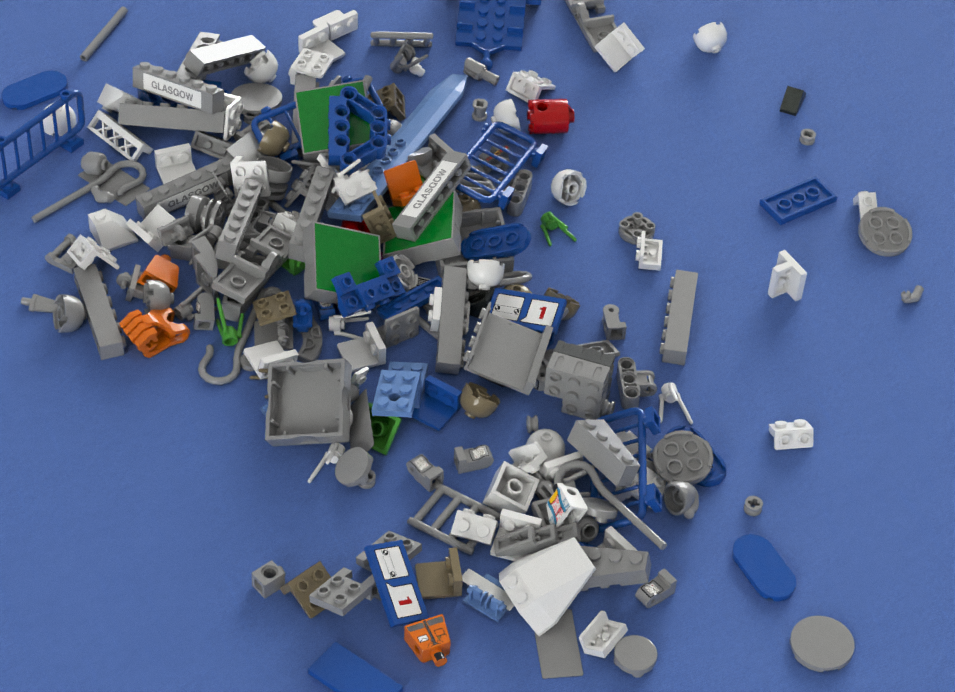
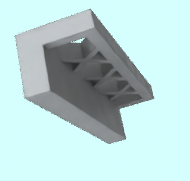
[190,131,234,159]

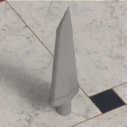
[21,294,58,313]

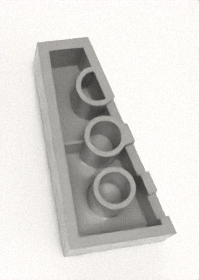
[567,419,640,487]

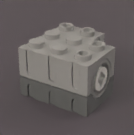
[544,340,615,420]

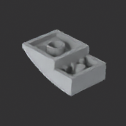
[191,236,219,304]

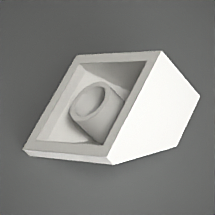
[97,83,143,113]
[88,209,138,251]

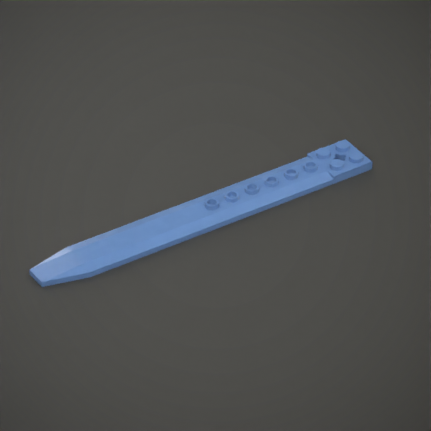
[327,74,468,222]

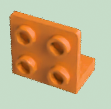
[384,160,422,207]

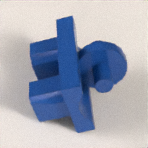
[293,298,312,332]

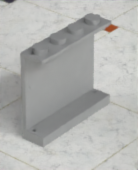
[463,302,553,395]

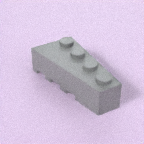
[222,251,271,322]
[581,546,651,591]

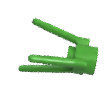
[540,211,577,246]
[216,298,244,346]

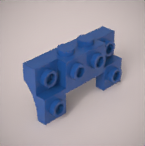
[331,256,406,318]

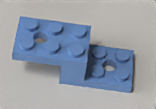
[372,361,428,418]

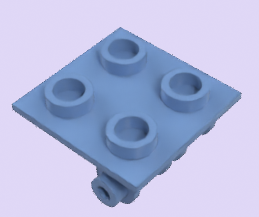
[463,574,508,622]

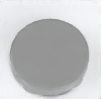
[618,212,655,245]
[335,447,374,487]
[582,497,618,523]
[614,635,657,678]

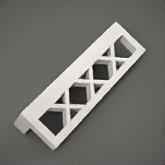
[87,110,153,161]

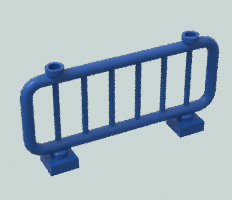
[251,75,383,166]
[0,90,85,200]
[455,121,548,211]
[590,406,662,533]

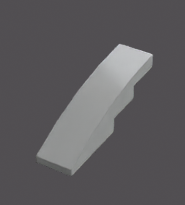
[494,521,581,556]

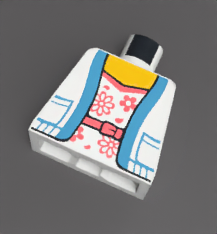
[546,483,588,528]

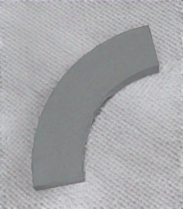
[289,315,322,363]

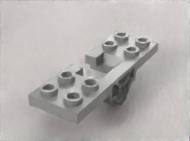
[565,0,617,53]
[211,225,292,304]
[309,531,422,616]

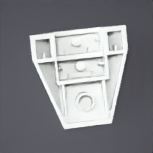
[499,537,596,636]

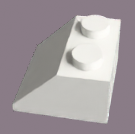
[483,461,540,513]

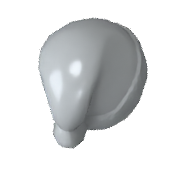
[664,481,699,519]

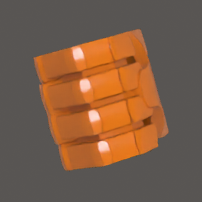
[119,307,190,358]

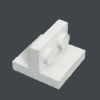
[768,250,807,301]

